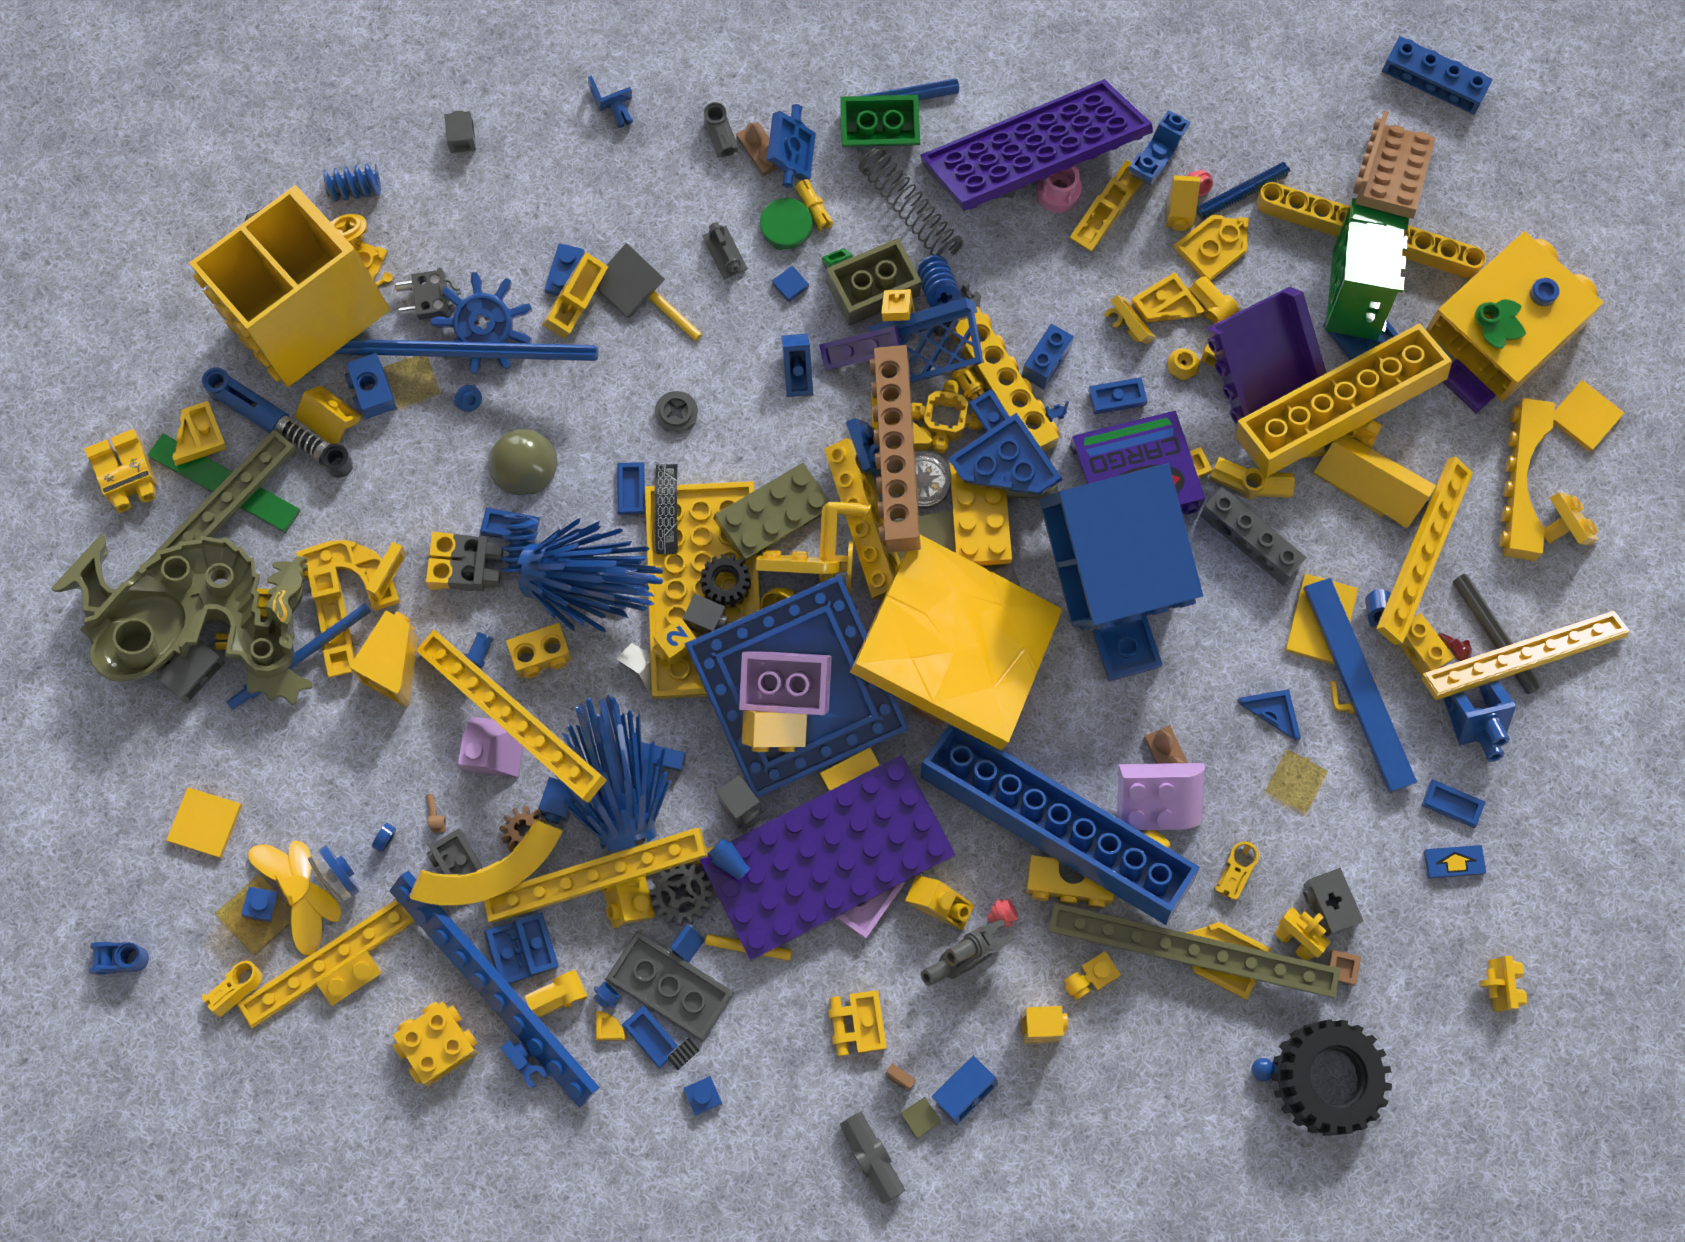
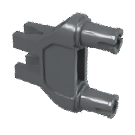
[920,919,1014,986]

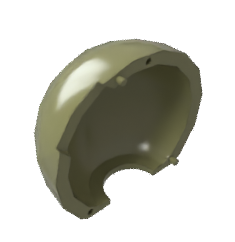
[488,428,558,495]

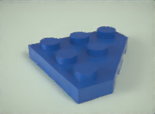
[948,413,1062,496]

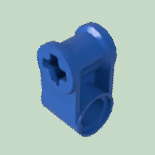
[89,942,149,975]

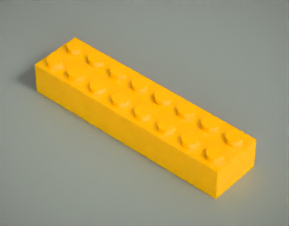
[1236,323,1452,477]

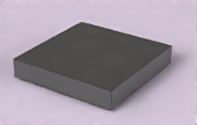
[597,243,665,318]

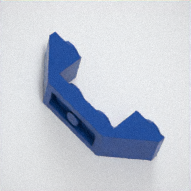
[1128,110,1191,187]

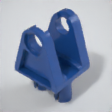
[1443,680,1516,762]

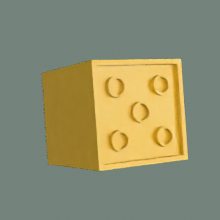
[189,185,391,388]

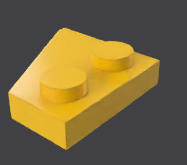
[1131,272,1205,323]
[172,401,227,466]

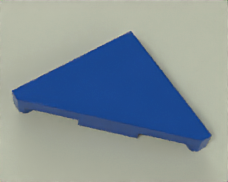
[1238,689,1301,741]

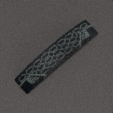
[655,464,678,554]

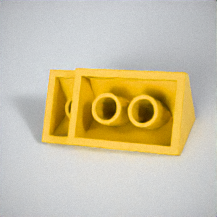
[1313,435,1436,529]

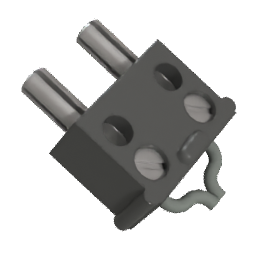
[395,267,461,320]

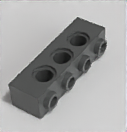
[1200,487,1307,585]

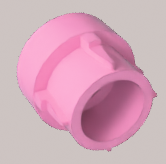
[1036,166,1082,213]

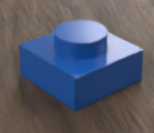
[241,887,278,923]
[684,1076,722,1116]

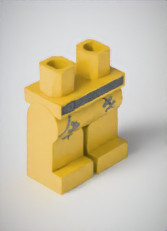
[84,428,157,513]

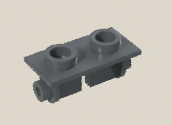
[702,222,748,279]

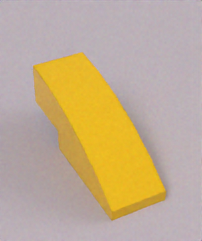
[541,252,609,339]

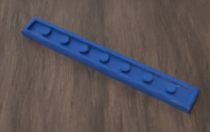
[1303,578,1417,793]

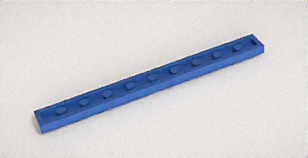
[389,870,600,1108]

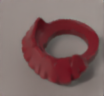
[1438,632,1472,661]

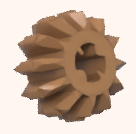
[499,806,547,852]

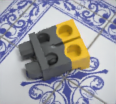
[426,531,504,592]

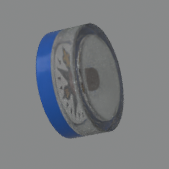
[307,845,360,905]

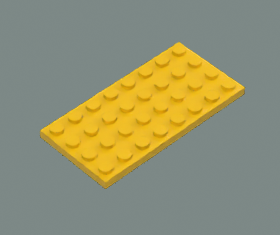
[645,481,760,699]

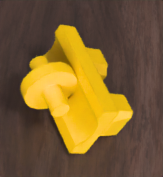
[1275,907,1331,961]
[1479,956,1528,1012]

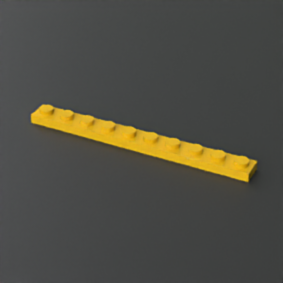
[416,629,607,803]

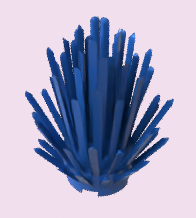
[517,518,663,632]
[553,694,671,851]

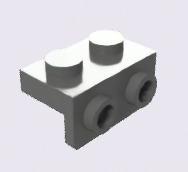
[426,828,483,875]

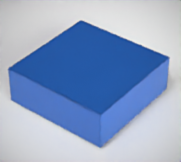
[772,265,809,302]

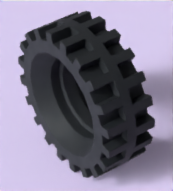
[1271,1019,1392,1136]

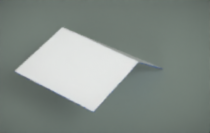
[616,643,651,693]

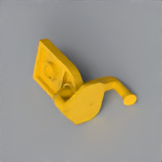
[756,502,872,597]

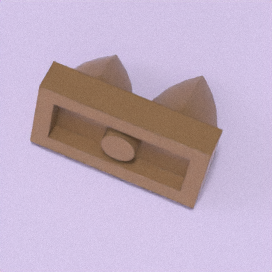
[736,122,779,176]
[1144,726,1188,764]

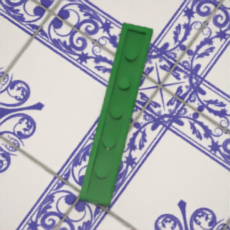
[148,433,300,533]

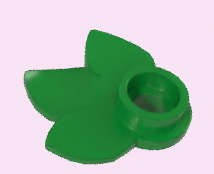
[1475,299,1526,349]

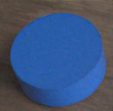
[1530,278,1559,306]
[371,823,396,852]

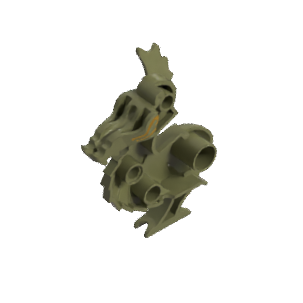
[51,534,312,705]

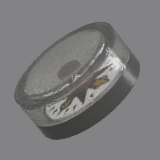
[897,451,951,509]

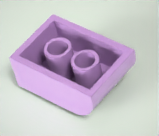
[739,652,832,715]
[1117,763,1205,830]

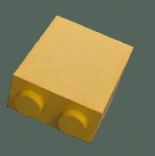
[349,611,419,708]

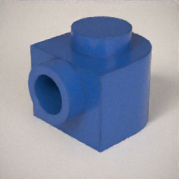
[1365,589,1391,626]

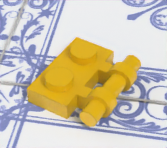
[828,990,887,1057]

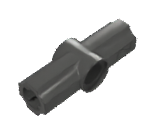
[840,1111,906,1204]

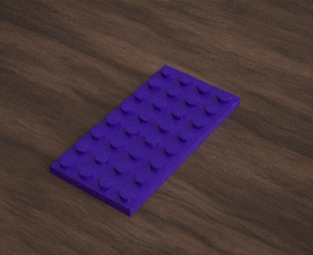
[920,79,1153,211]
[699,755,956,962]

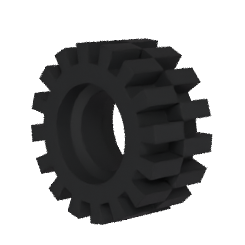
[700,554,751,608]

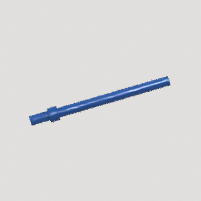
[226,603,372,710]

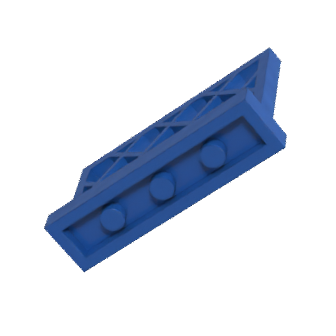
[868,297,984,384]

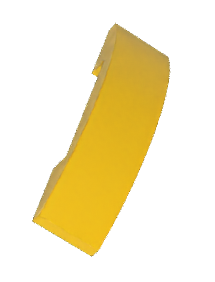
[307,566,355,678]

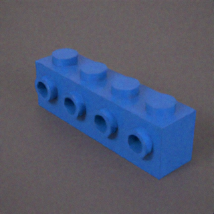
[1381,36,1493,115]

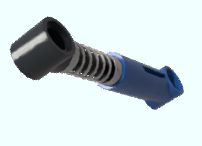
[202,367,353,478]

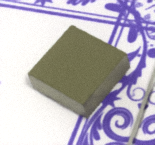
[900,1097,941,1139]

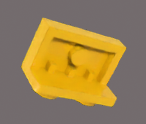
[601,876,655,929]

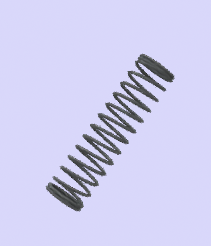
[858,146,963,260]

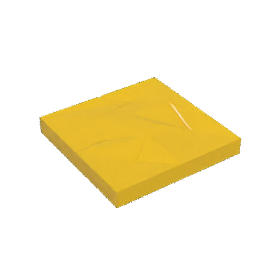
[850,535,1063,750]

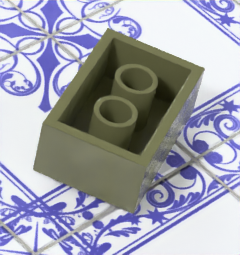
[826,238,922,326]

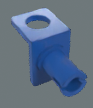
[588,76,633,128]

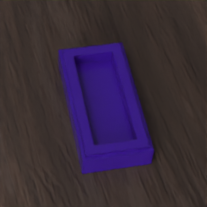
[1443,359,1496,414]

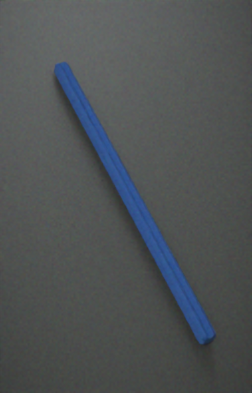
[333,339,599,361]

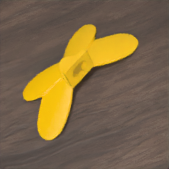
[248,840,341,956]

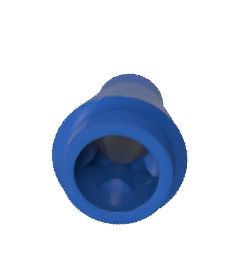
[707,838,750,881]

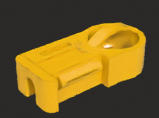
[1214,841,1259,900]
[202,960,262,1017]

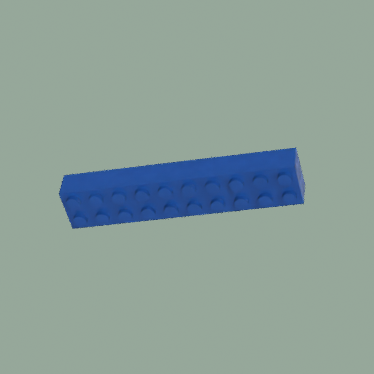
[920,724,1200,925]

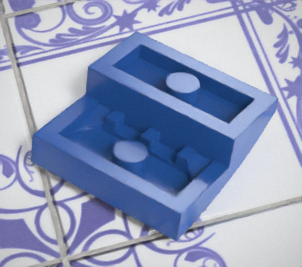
[484,912,559,984]

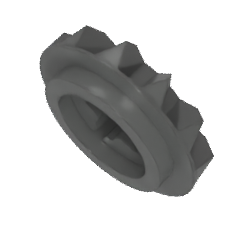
[655,391,698,433]

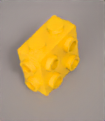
[393,1001,478,1087]

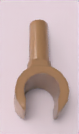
[426,794,446,832]

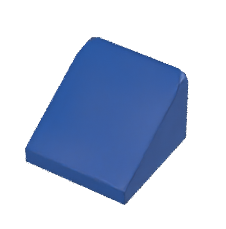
[671,925,705,963]

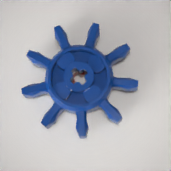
[431,272,533,374]

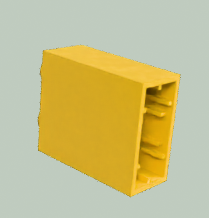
[1425,231,1604,403]

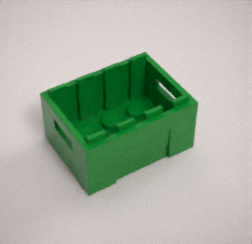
[1325,198,1409,340]

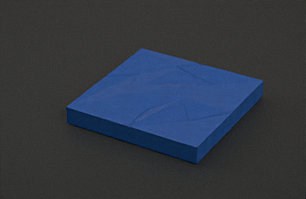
[685,575,909,798]

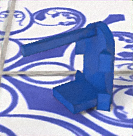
[1045,401,1069,422]

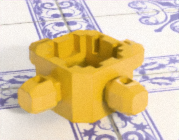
[912,380,982,453]

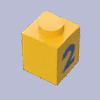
[653,618,696,665]

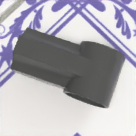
[704,102,738,158]

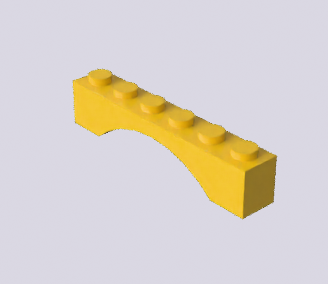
[1499,398,1555,561]

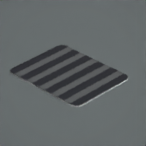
[667,1038,700,1070]

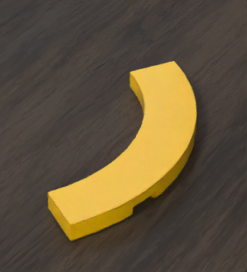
[409,819,563,905]

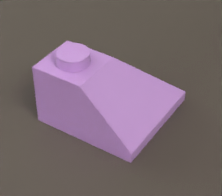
[458,717,523,777]

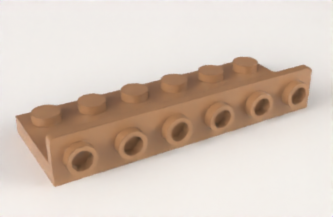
[1353,111,1435,219]

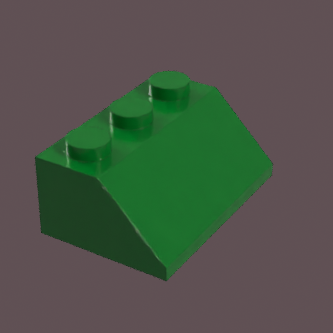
[840,95,920,147]

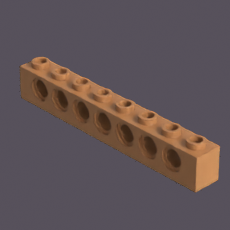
[870,345,921,553]

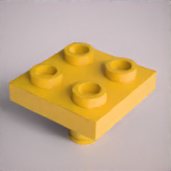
[1544,492,1599,546]

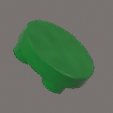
[760,198,812,250]

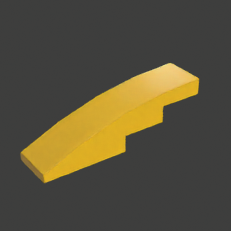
[1070,159,1143,252]

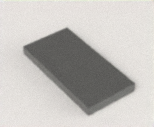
[605,931,734,1042]

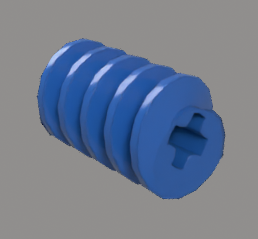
[323,163,381,202]
[917,255,961,307]
[500,514,538,573]

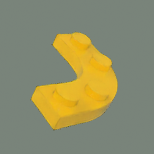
[296,540,401,611]

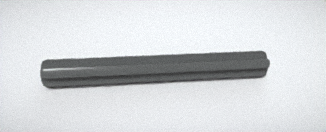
[1453,574,1541,694]

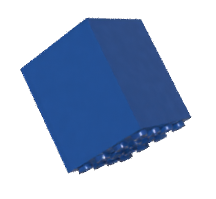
[1039,463,1203,630]

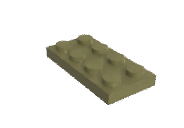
[713,463,831,562]

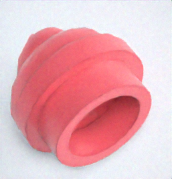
[1187,170,1213,196]
[987,898,1018,927]

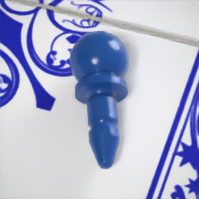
[1251,1058,1278,1082]

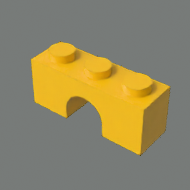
[1025,855,1114,909]

